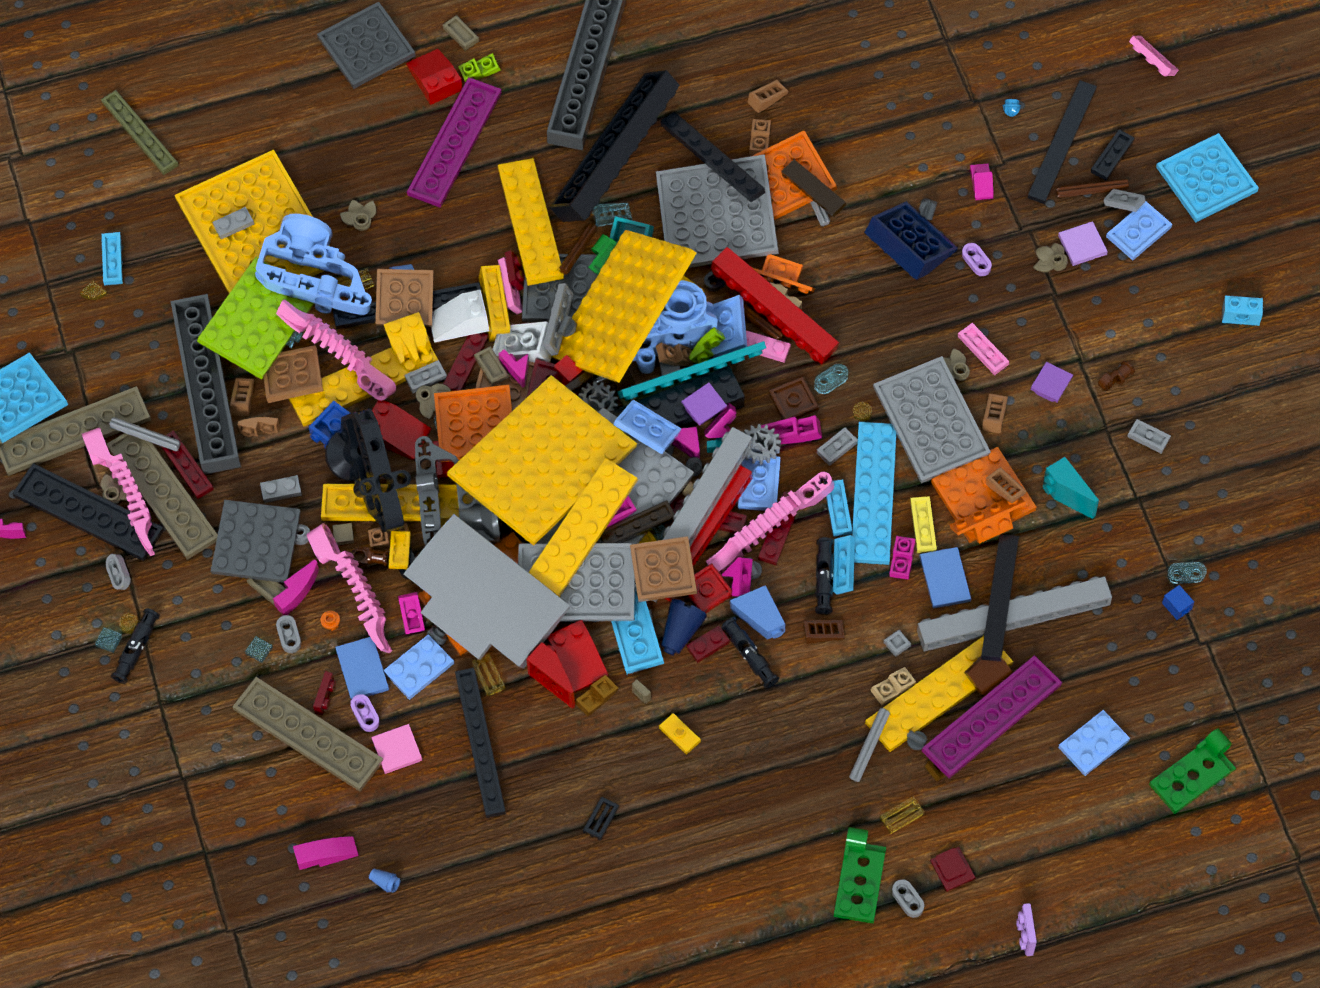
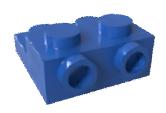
[309,401,350,448]

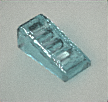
[592,203,632,227]

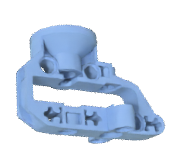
[255,214,372,315]
[633,280,718,374]

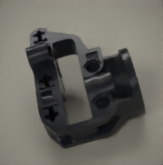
[325,408,411,532]

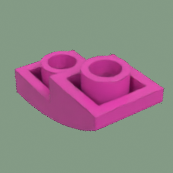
[0,519,26,539]
[889,536,916,580]

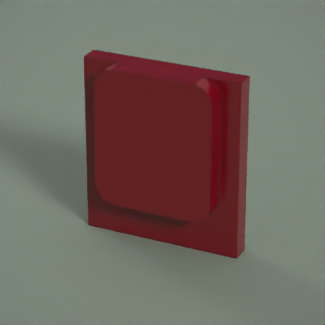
[930,847,976,892]

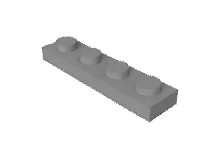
[543,283,574,356]

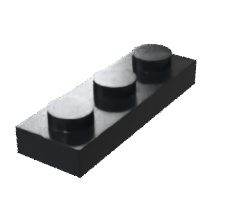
[1091,130,1135,181]

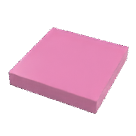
[371,724,422,774]

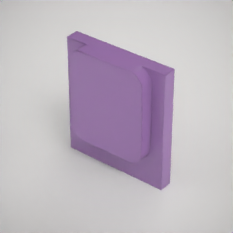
[1030,362,1073,403]
[681,383,727,426]

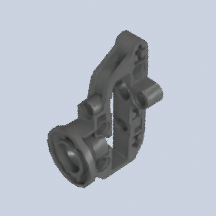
[415,436,502,546]

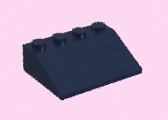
[864,201,958,280]

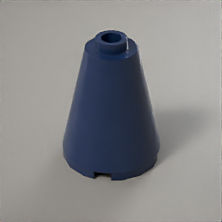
[661,599,707,656]

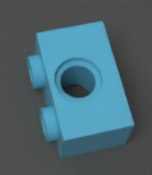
[1222,296,1263,326]

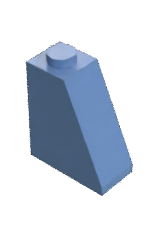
[730,585,785,640]

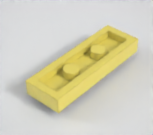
[910,496,937,553]

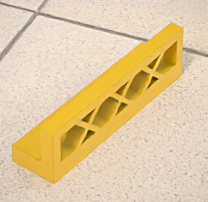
[478,265,511,342]

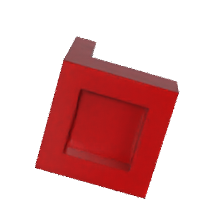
[554,355,583,386]

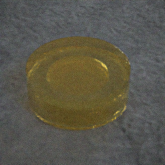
[853,402,872,422]
[119,613,139,634]

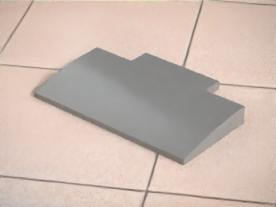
[404,514,571,669]

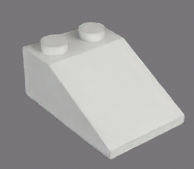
[431,290,489,343]
[493,322,552,363]

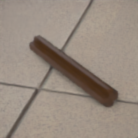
[1056,179,1129,198]
[559,223,597,275]
[723,292,783,340]

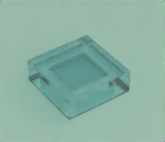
[95,627,122,653]
[245,636,273,663]

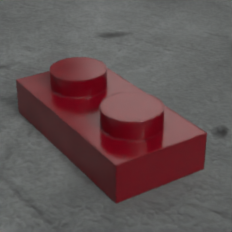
[505,250,525,291]
[686,625,730,663]
[313,671,336,716]

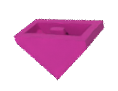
[671,427,700,459]

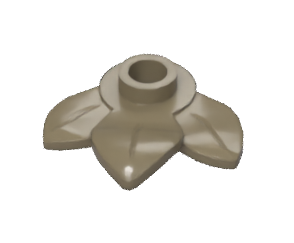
[340,200,376,231]
[1033,243,1068,272]
[943,349,970,381]
[416,384,451,419]
[101,474,127,504]

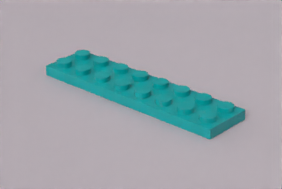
[617,341,766,401]

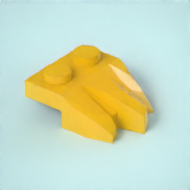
[384,312,431,365]

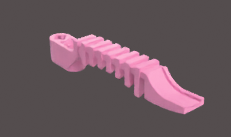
[276,299,396,401]
[82,427,155,556]
[706,472,835,573]
[307,523,392,653]

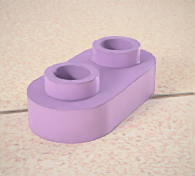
[962,243,992,276]
[351,694,379,732]

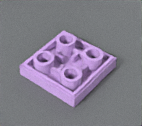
[1058,221,1108,266]
[1016,904,1037,956]

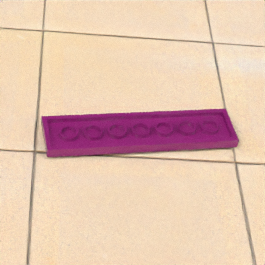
[407,77,502,208]
[922,655,1062,779]

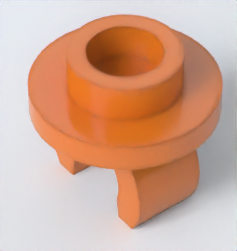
[320,611,340,631]

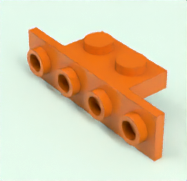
[752,254,815,294]
[949,495,1026,544]

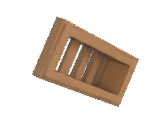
[748,80,788,113]
[230,378,255,416]
[982,394,1008,433]
[986,467,1026,503]

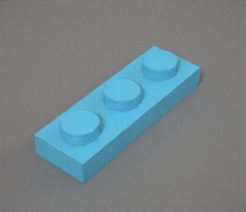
[102,232,123,285]
[824,480,852,537]
[833,535,855,594]

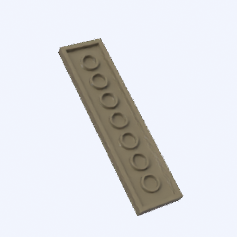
[0,386,151,476]
[106,425,218,560]
[232,677,383,792]

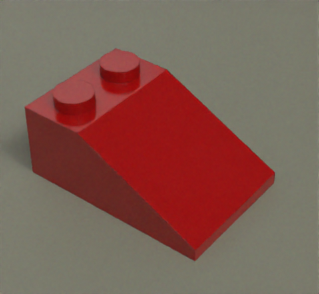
[406,49,462,105]
[372,400,431,460]
[547,620,609,693]
[526,642,575,709]

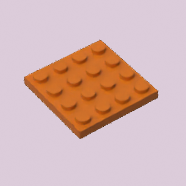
[750,131,837,220]
[434,385,512,463]
[931,447,1037,543]

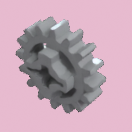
[578,382,618,412]
[744,424,781,465]

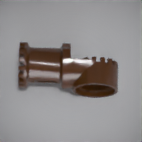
[1098,360,1135,391]
[351,547,390,567]

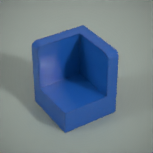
[1162,585,1194,620]

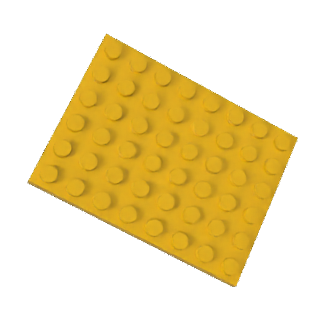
[175,150,330,294]
[551,230,697,383]
[447,375,637,546]

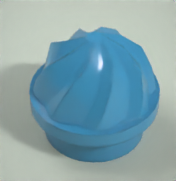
[1003,99,1021,117]

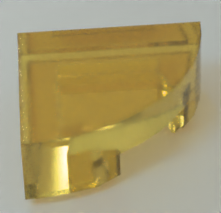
[80,281,107,300]

